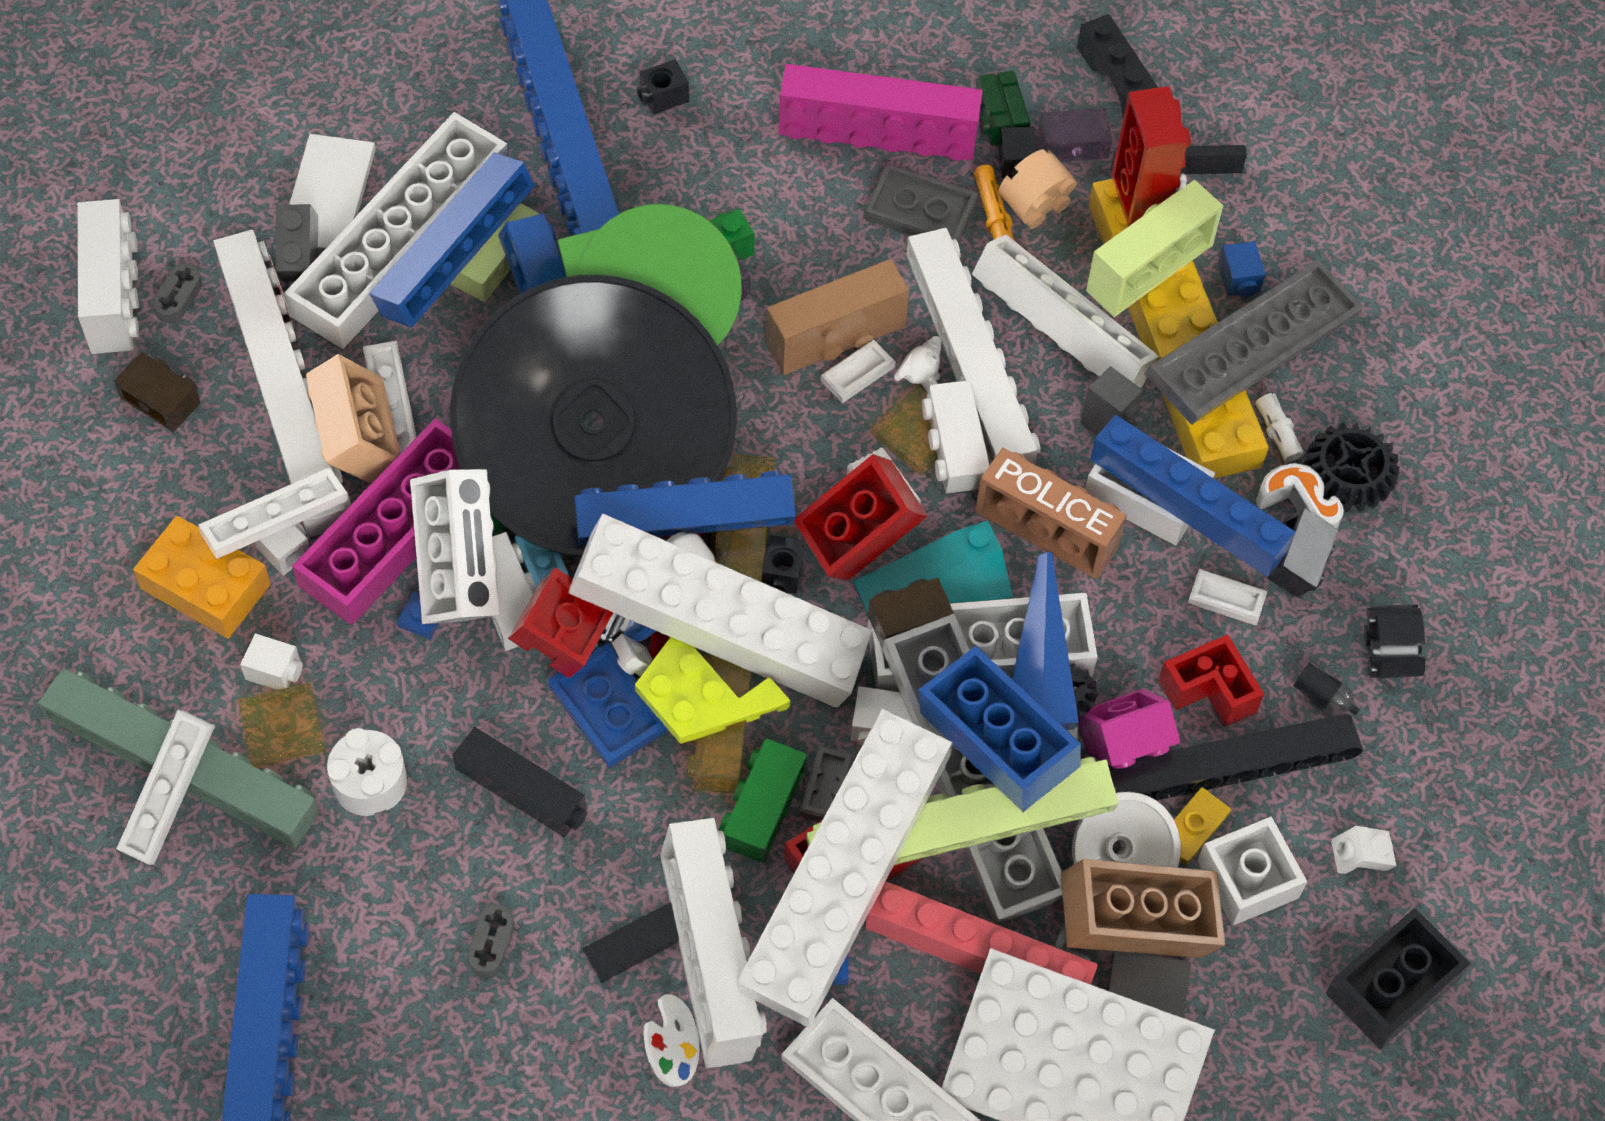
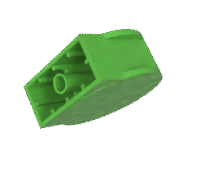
[558,204,742,346]

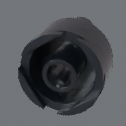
[1364,604,1425,679]

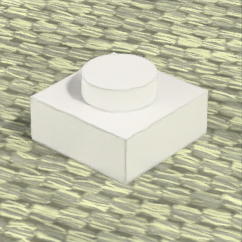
[612,634,653,676]

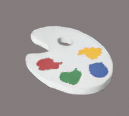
[644,994,700,1087]

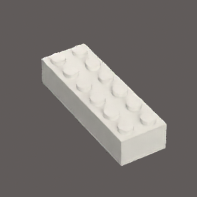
[868,593,1098,692]
[660,818,767,1069]

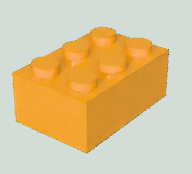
[133,515,271,639]

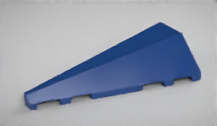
[1012,552,1079,730]

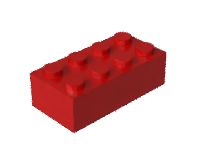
[1112,86,1191,227]

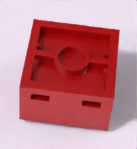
[508,567,614,678]

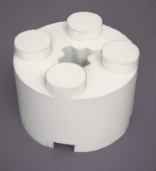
[327,728,407,816]

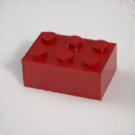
[794,454,928,581]

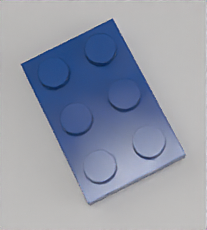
[547,643,669,768]

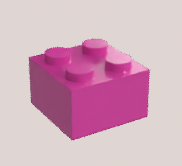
[1078,689,1181,768]

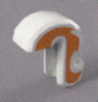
[1256,463,1344,529]

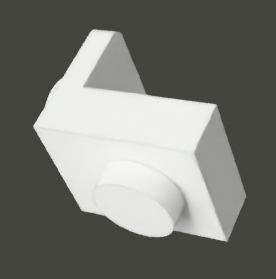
[1331,826,1396,874]

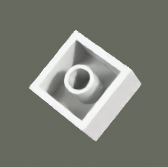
[1198,816,1307,926]

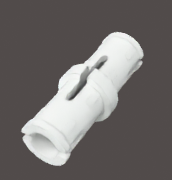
[1255,393,1305,463]

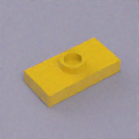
[1174,787,1232,866]

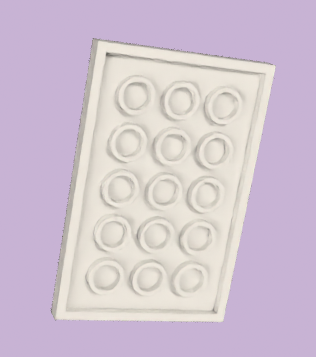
[942,948,1215,1121]

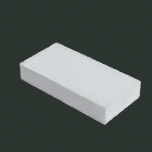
[820,339,895,403]
[1188,569,1267,625]

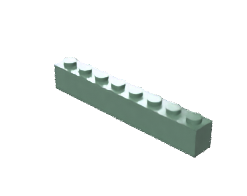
[38,668,320,849]

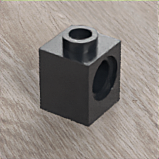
[637,59,689,115]
[762,535,805,594]

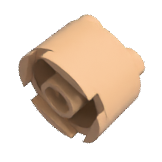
[999,149,1077,229]

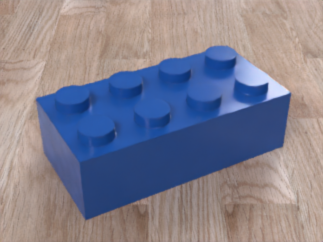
[918,646,1081,812]

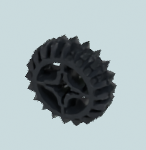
[1304,422,1400,513]

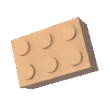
[306,354,401,483]

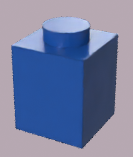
[1218,241,1265,297]

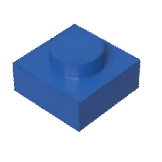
[397,592,439,640]

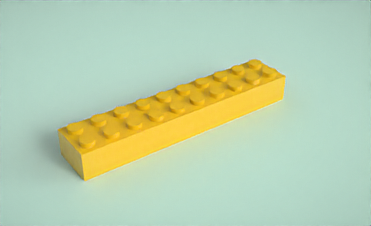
[1088,179,1269,479]

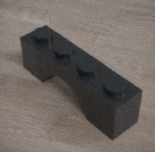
[1077,14,1158,118]

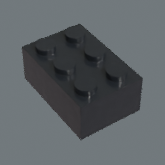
[1325,908,1471,1050]

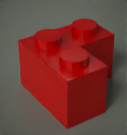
[1158,634,1264,727]

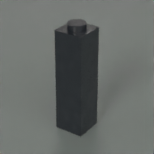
[452,726,587,838]

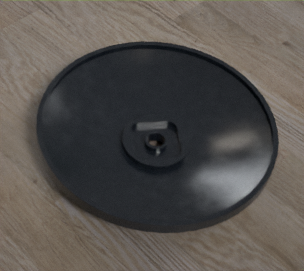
[450,275,737,558]

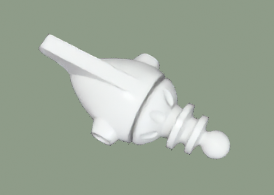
[894,336,942,393]

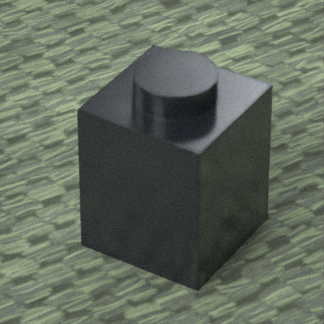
[999,127,1036,178]

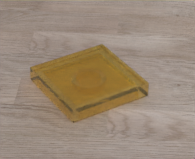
[870,386,938,476]
[238,682,326,768]

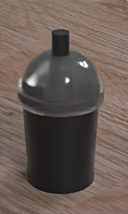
[1293,662,1360,715]

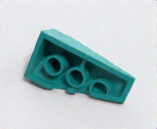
[853,520,1013,613]

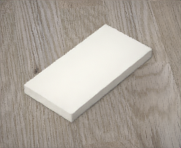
[289,134,376,254]

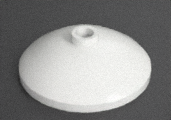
[1072,792,1181,868]

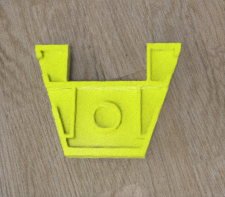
[635,637,791,744]

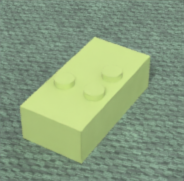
[1086,179,1223,317]

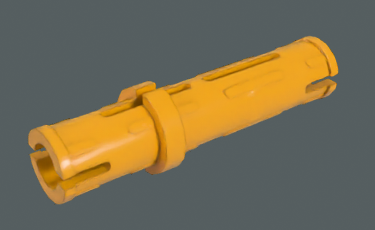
[973,165,1015,241]

